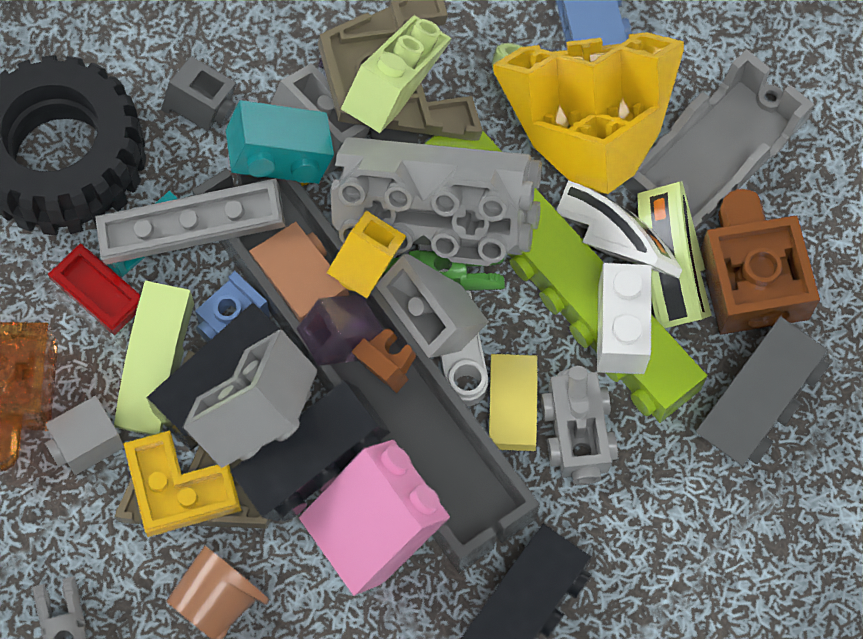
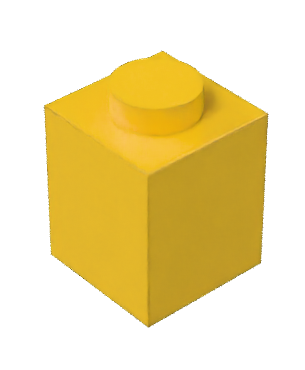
[327,210,406,298]

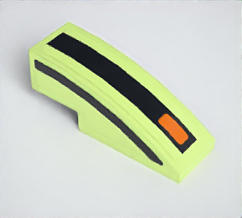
[637,181,712,328]

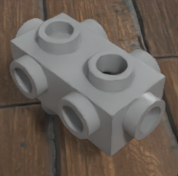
[541,366,618,485]

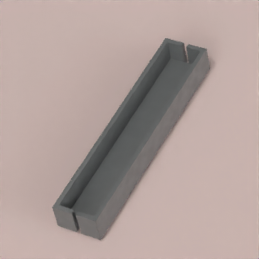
[192,168,540,573]

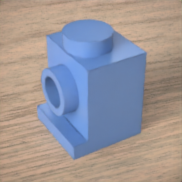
[195,271,270,343]

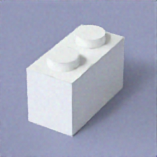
[597,263,651,374]

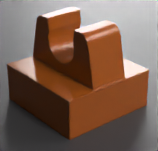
[352,329,416,394]

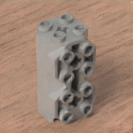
[331,137,542,266]

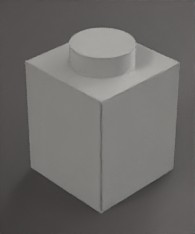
[45,395,124,476]

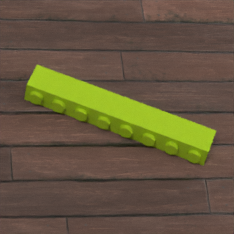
[425,131,708,423]

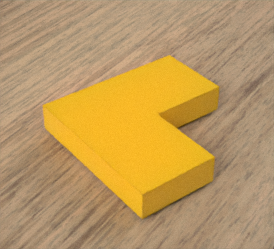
[123,430,242,537]

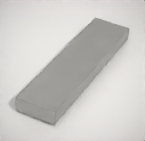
[95,178,286,265]

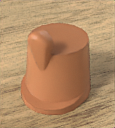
[166,546,270,639]

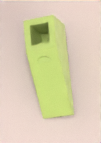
[341,15,452,133]

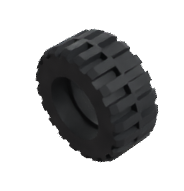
[0,55,146,235]

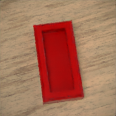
[48,243,141,336]

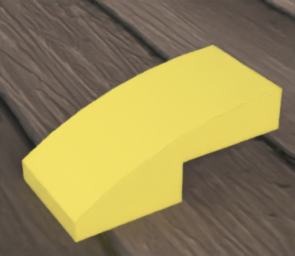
[489,354,537,451]

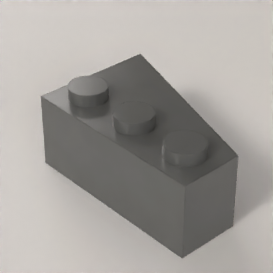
[696,316,830,467]

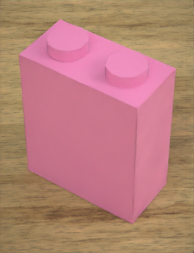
[299,439,450,596]

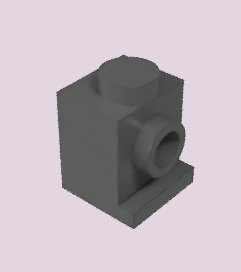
[161,56,236,131]

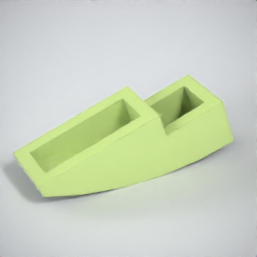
[114,281,194,435]

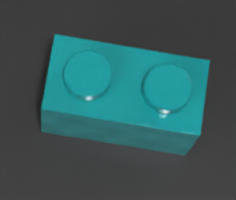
[226,100,334,184]

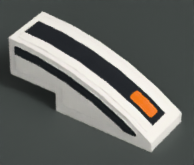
[556,180,682,278]

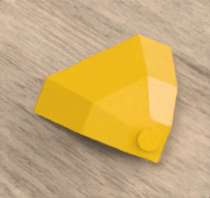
[493,32,684,194]

